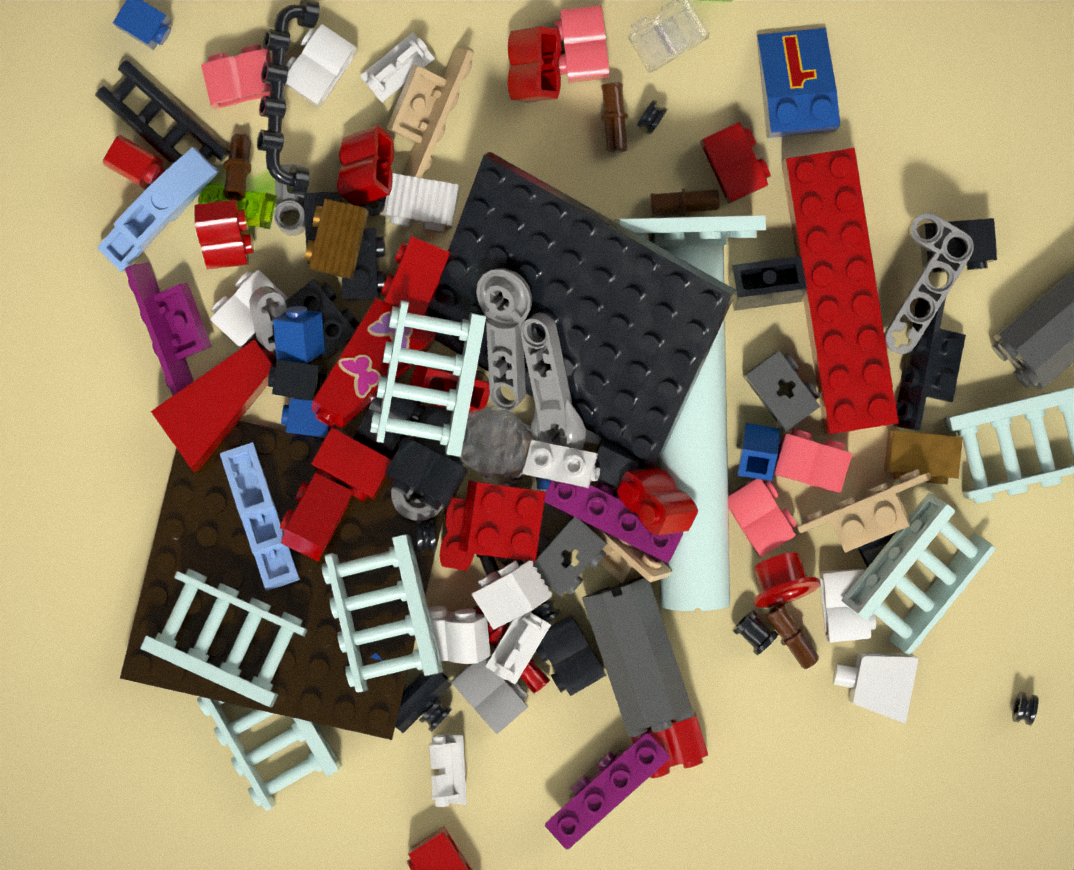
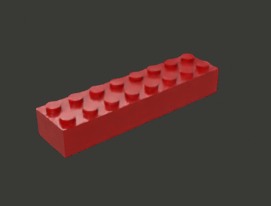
[781,148,899,434]

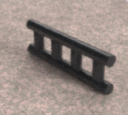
[95,60,230,165]

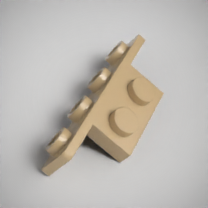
[386,48,474,178]
[797,469,932,553]
[581,520,672,584]

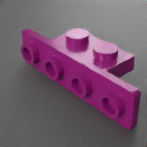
[125,262,212,396]
[544,481,683,563]
[545,732,670,850]

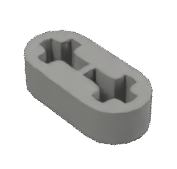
[249,286,287,352]

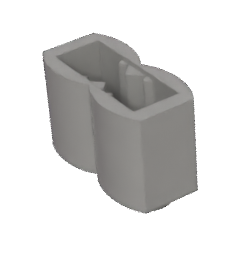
[451,655,528,734]

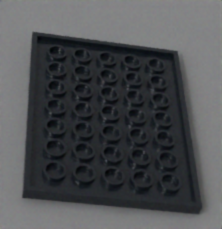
[426,152,737,468]

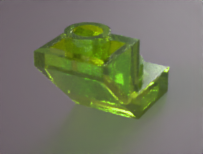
[198,183,277,230]

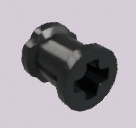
[732,609,779,655]

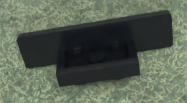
[893,297,966,430]

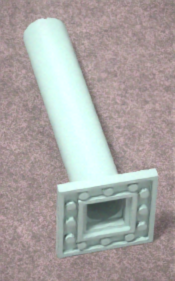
[615,215,766,611]

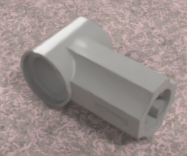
[274,164,305,236]

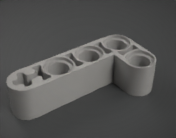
[885,213,974,354]

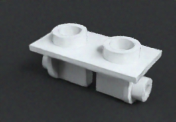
[360,32,435,103]
[522,440,600,488]
[485,612,551,684]
[429,733,467,807]

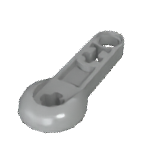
[476,268,532,411]
[520,313,586,450]

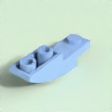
[97,147,219,272]

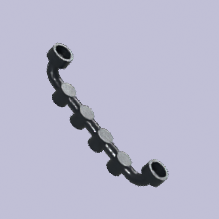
[257,0,320,195]

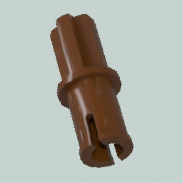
[601,82,628,153]
[223,134,252,201]
[651,188,720,216]
[765,603,819,669]

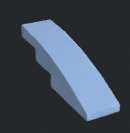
[220,442,300,591]

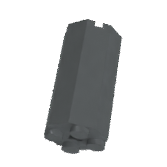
[991,268,1074,389]
[582,576,695,737]

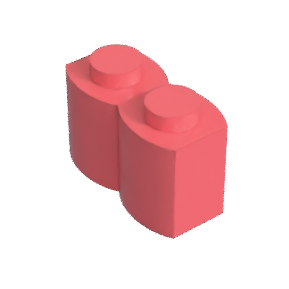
[554,5,610,83]
[201,45,272,109]
[774,429,852,493]
[728,478,797,558]

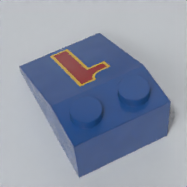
[757,28,840,138]

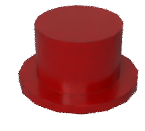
[754,552,821,608]

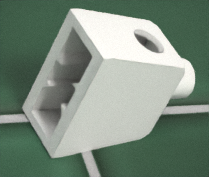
[833,653,919,723]

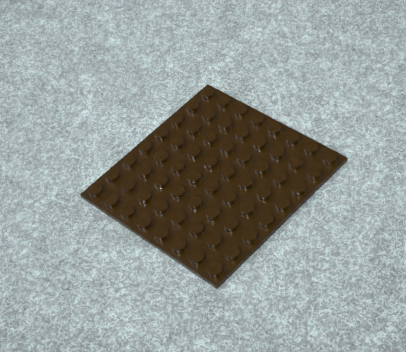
[120,421,446,740]

